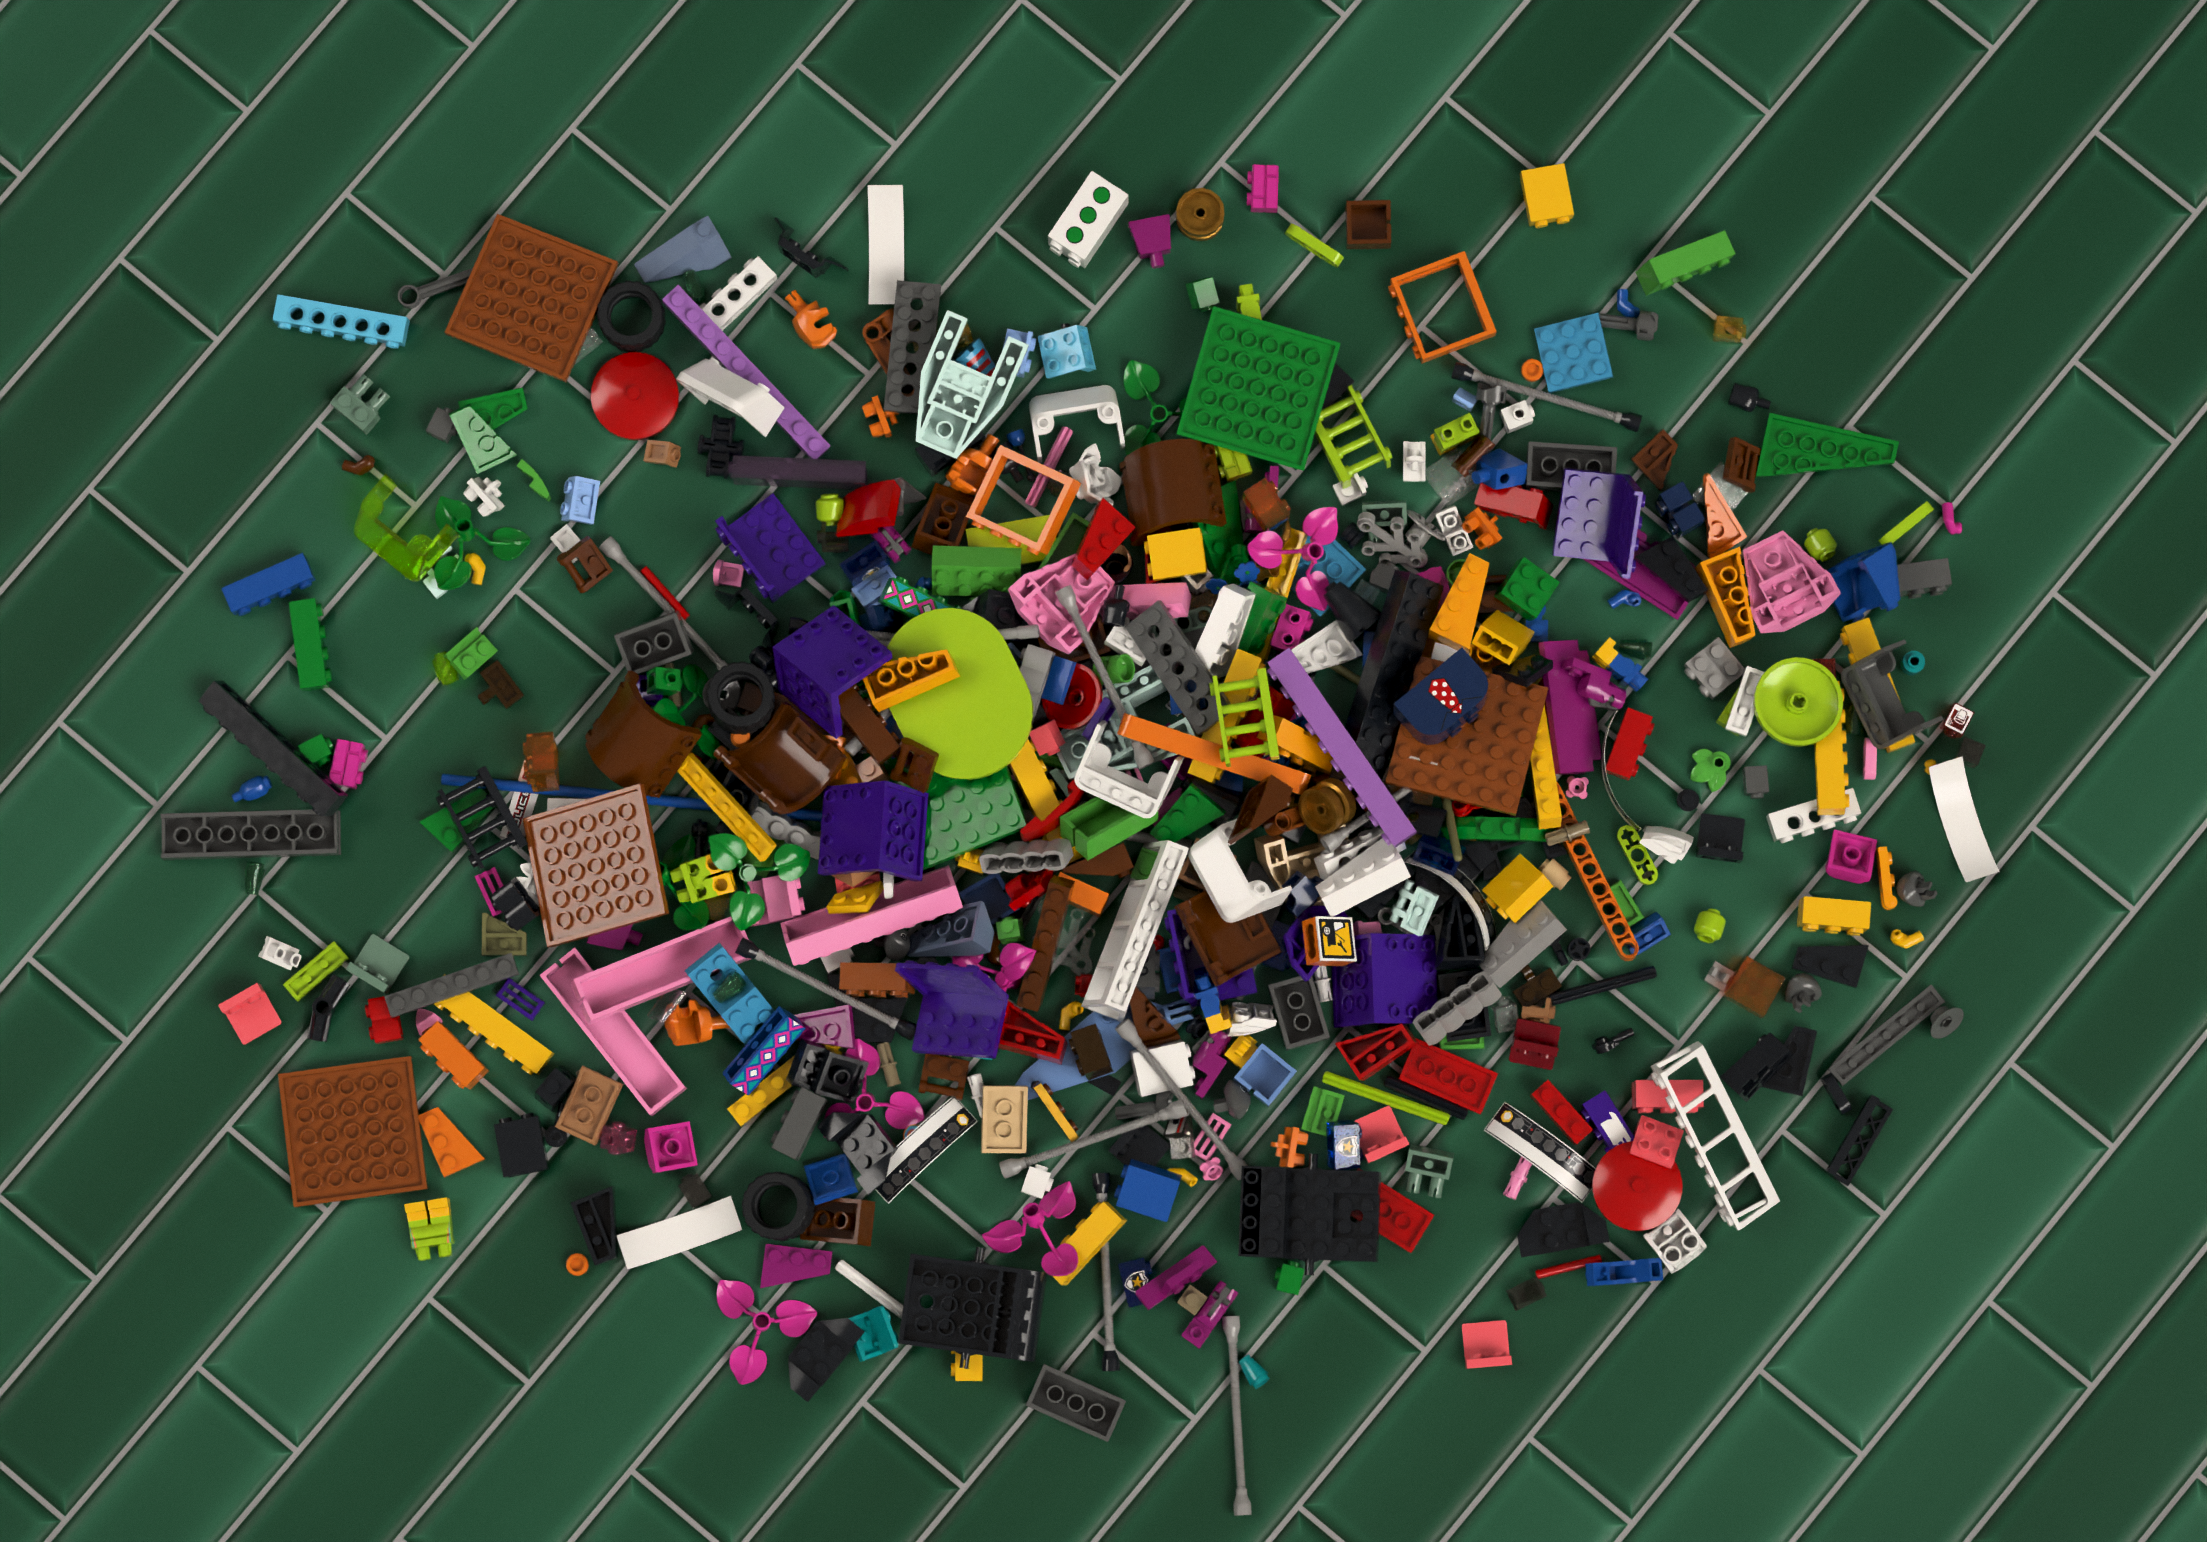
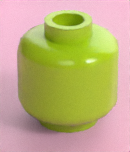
[815,493,844,526]
[1804,528,1837,562]
[1694,908,1726,943]

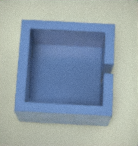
[1234,1043,1297,1107]

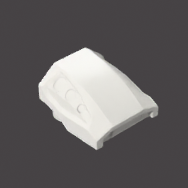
[1639,826,1694,864]
[1226,1002,1277,1037]
[1643,1209,1707,1274]

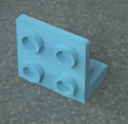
[1038,325,1096,379]

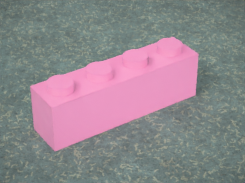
[1099,582,1192,620]

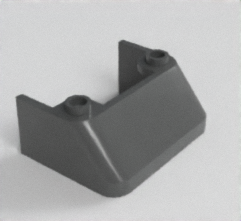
[1841,639,1943,749]

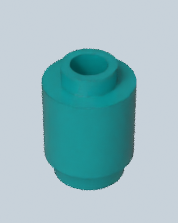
[1900,651,1925,675]

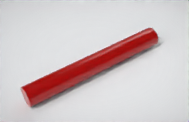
[640,566,690,620]
[1535,1254,1602,1279]

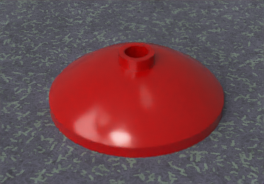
[1042,663,1103,730]

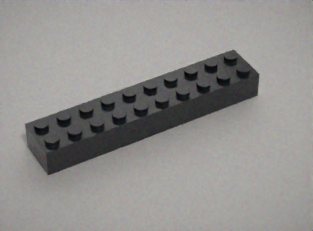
[1329,570,1444,792]

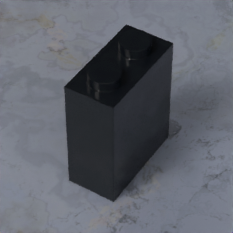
[494,1113,550,1178]

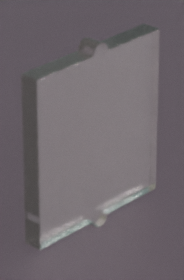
[647,989,685,1023]

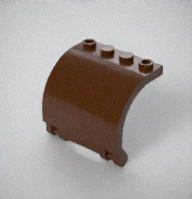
[1119,439,1227,546]
[585,671,702,798]
[713,702,847,815]
[1174,891,1282,987]

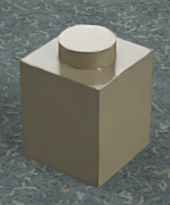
[1177,1285,1208,1316]

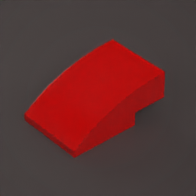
[836,479,901,537]

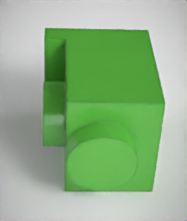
[996,916,1025,944]

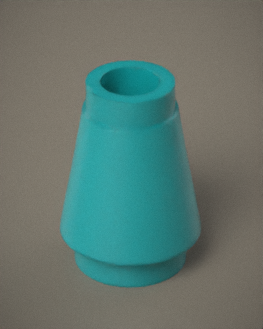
[1238,1355,1270,1389]

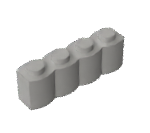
[1020,644,1055,729]
[752,802,821,860]
[979,838,1074,874]
[1412,971,1502,1046]

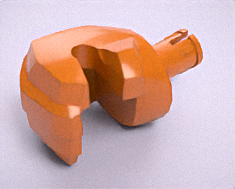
[785,290,837,349]
[945,434,1000,496]
[664,999,730,1046]

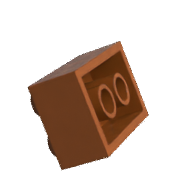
[839,962,915,998]

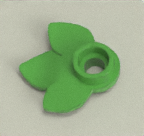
[1690,749,1731,792]

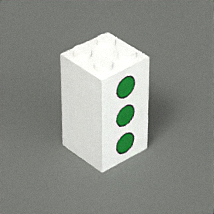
[1048,171,1128,268]

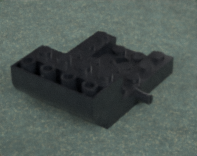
[1238,1154,1381,1276]
[898,1247,1048,1369]

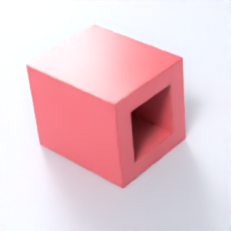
[1030,719,1066,756]

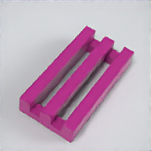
[475,867,504,917]

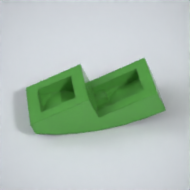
[517,459,551,502]

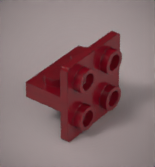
[1509,1018,1561,1070]

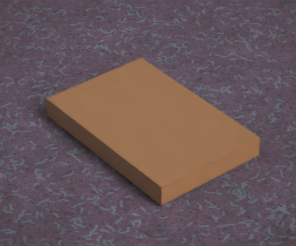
[555,1066,623,1145]

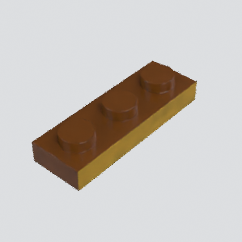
[1031,1081,1079,1142]

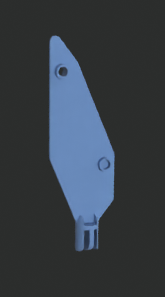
[1015,999,1194,1100]

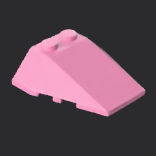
[1743,531,1841,633]
[1008,554,1115,654]

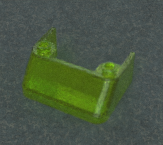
[354,474,458,582]

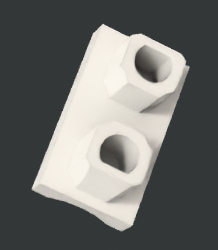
[1403,441,1426,482]
[463,477,505,517]
[258,936,302,970]

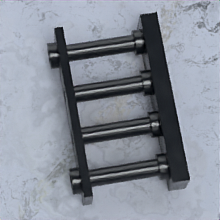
[435,766,528,870]

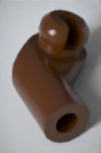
[342,455,375,476]
[691,714,714,730]
[986,931,1001,966]

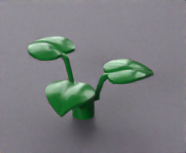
[1123,360,1187,456]
[434,496,531,590]
[653,664,723,761]
[708,833,811,931]
[659,834,710,931]

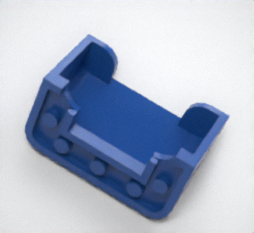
[1827,542,1901,622]

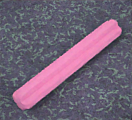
[1025,426,1073,507]

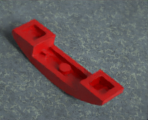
[1020,778,1085,842]

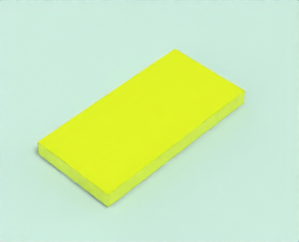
[966,515,1057,565]

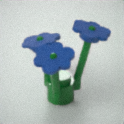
[1206,544,1261,594]

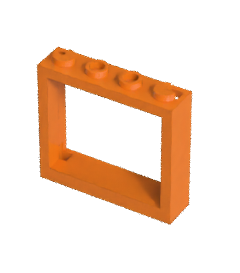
[1388,251,1497,363]
[966,445,1081,555]

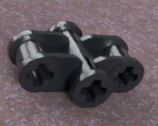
[698,414,744,480]

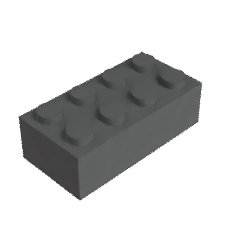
[1525,442,1617,492]
[1026,1364,1126,1442]

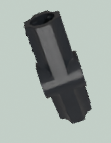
[307,974,350,1042]

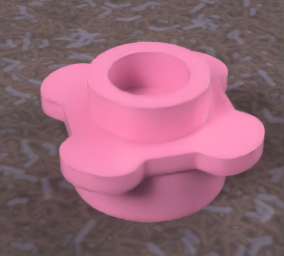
[1566,776,1589,799]
[1199,1157,1223,1181]

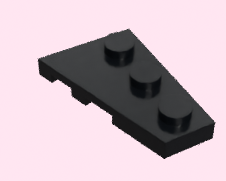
[1635,536,1708,603]
[1791,945,1869,988]
[1762,1026,1817,1097]

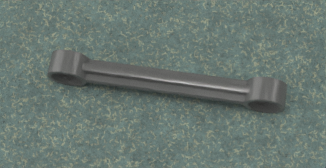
[398,268,473,309]

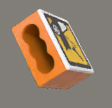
[1302,916,1357,966]

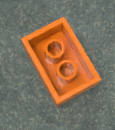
[418,1021,489,1090]

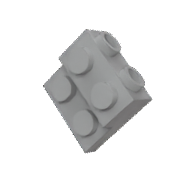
[1684,637,1745,699]

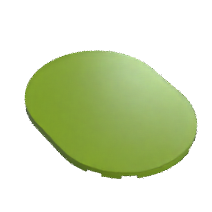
[887,608,1033,780]

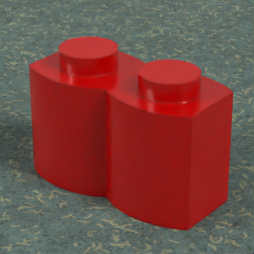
[365,996,404,1044]

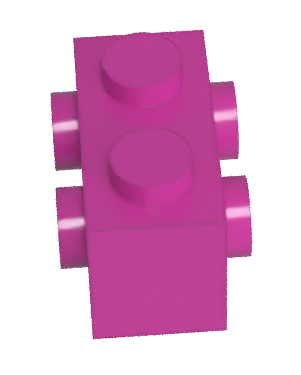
[1270,604,1313,652]

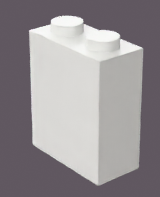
[1129,1039,1195,1097]

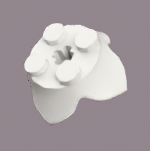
[1069,443,1122,506]

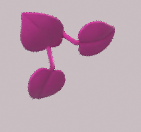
[1247,507,1338,611]
[952,943,1036,1018]
[823,1038,925,1138]
[982,1181,1078,1276]
[717,1280,817,1385]

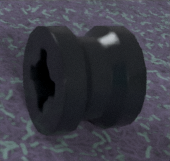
[1339,522,1366,550]
[1567,938,1590,961]

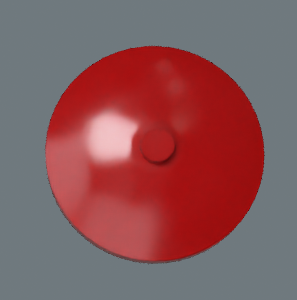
[591,352,679,440]
[1592,1141,1683,1231]

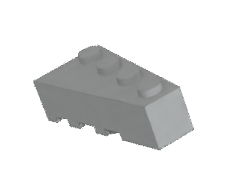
[1479,899,1567,988]

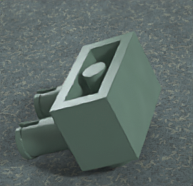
[330,374,390,435]
[1362,500,1407,543]
[1405,1144,1454,1198]

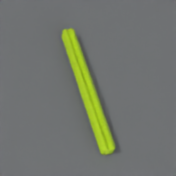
[1322,1071,1450,1125]

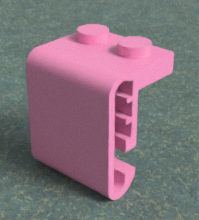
[743,876,805,927]

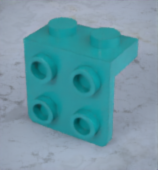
[848,1305,898,1362]

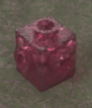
[600,1121,637,1155]

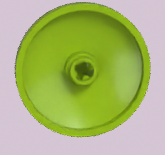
[1753,657,1843,747]

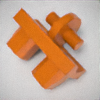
[862,395,900,438]
[1461,507,1502,550]
[1270,1127,1308,1168]

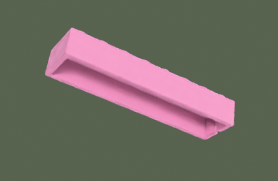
[780,865,963,966]
[570,916,750,1025]
[540,948,687,1116]

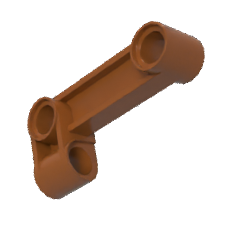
[862,308,914,397]
[1264,773,1329,837]

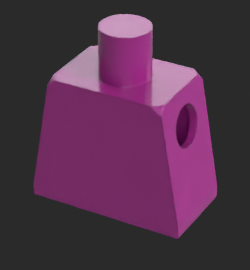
[1128,214,1171,269]
[587,924,643,950]

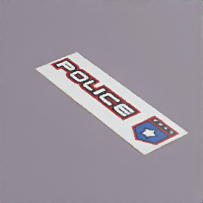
[500,760,542,838]

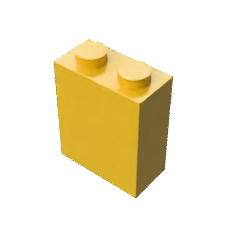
[1520,163,1574,228]
[1144,528,1208,581]
[1471,610,1535,665]
[1482,854,1553,923]

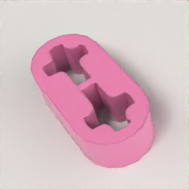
[1863,738,1877,780]

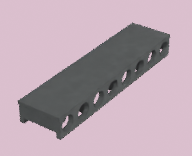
[161,810,341,860]

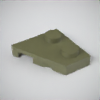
[482,913,527,956]

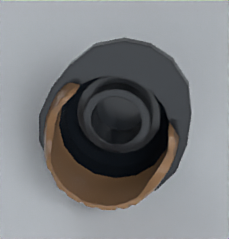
[1101,544,1134,584]

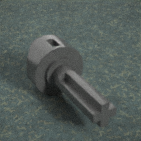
[1599,310,1659,341]
[1476,383,1507,440]
[1115,1091,1176,1122]

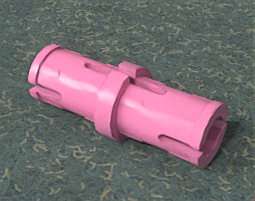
[1503,1156,1532,1200]

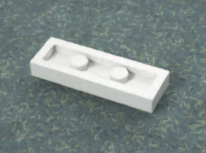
[1725,666,1765,737]

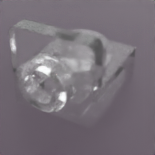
[1490,996,1518,1034]

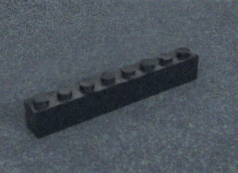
[199,681,348,816]

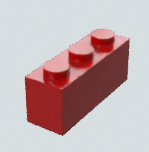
[1605,707,1655,781]
[1530,1080,1593,1146]

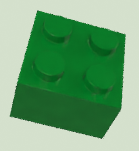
[1494,557,1560,621]

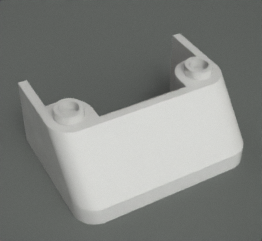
[676,357,785,437]
[1029,385,1125,463]
[1075,720,1184,818]
[1188,819,1292,923]

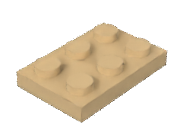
[981,1085,1028,1153]

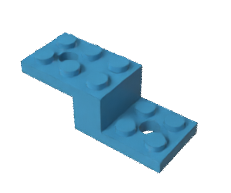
[685,943,775,1045]

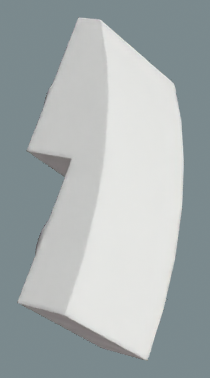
[1434,505,1473,556]

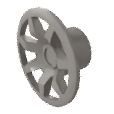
[1405,510,1446,548]

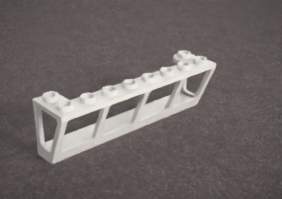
[1081,840,1189,1022]
[1651,1041,1780,1231]

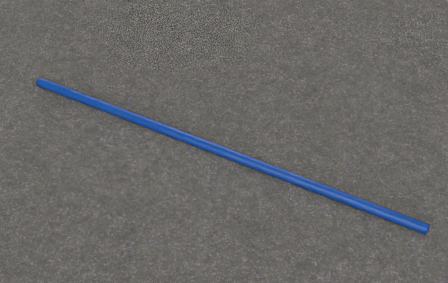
[441,774,822,822]

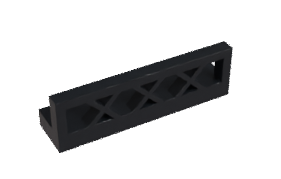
[1824,1095,1893,1186]

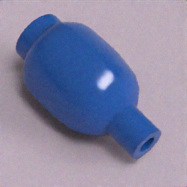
[232,775,272,803]

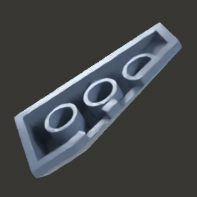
[634,216,732,283]
[907,901,994,957]

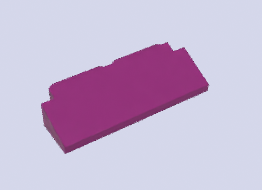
[1583,529,1695,620]
[1538,640,1601,775]

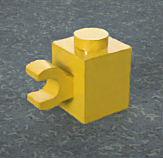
[955,849,984,876]
[1224,1035,1258,1070]

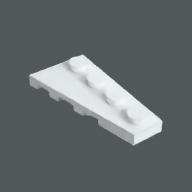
[1291,620,1363,674]

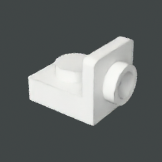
[1332,473,1368,506]
[550,524,581,563]

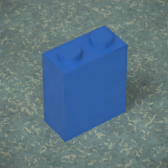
[1114,1159,1182,1222]

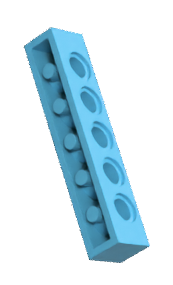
[272,294,410,349]

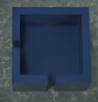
[1655,481,1705,539]
[959,873,1020,927]

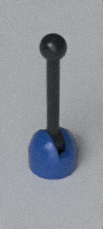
[1006,429,1036,482]

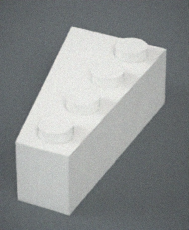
[1195,583,1256,678]
[1315,838,1411,917]

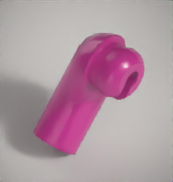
[1942,502,1962,535]

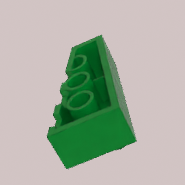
[1238,581,1288,656]

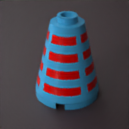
[952,338,996,377]

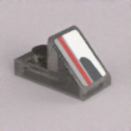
[1163,1113,1195,1160]

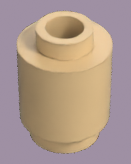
[1538,858,1572,890]

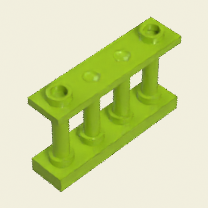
[1315,385,1393,489]
[1209,668,1280,767]

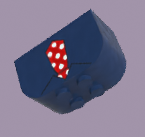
[1393,648,1488,745]

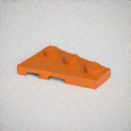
[419,1107,485,1178]

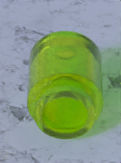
[431,651,459,686]

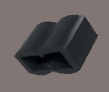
[491,877,541,931]

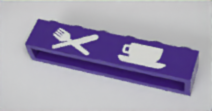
[1580,1090,1634,1153]

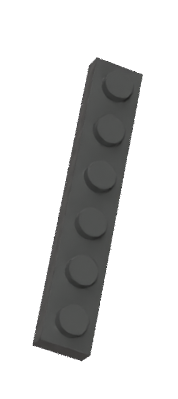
[384,953,520,1018]
[1828,985,1945,1086]

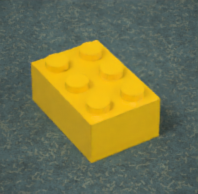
[1797,896,1871,936]

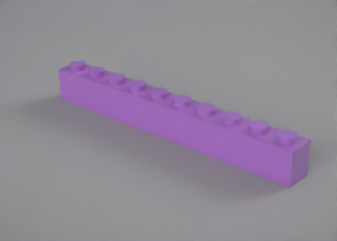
[662,285,831,463]
[1267,648,1417,848]

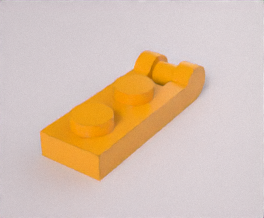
[1875,846,1898,910]

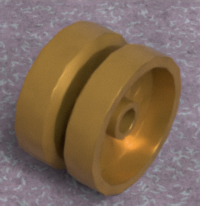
[1176,188,1225,241]
[1298,778,1356,835]

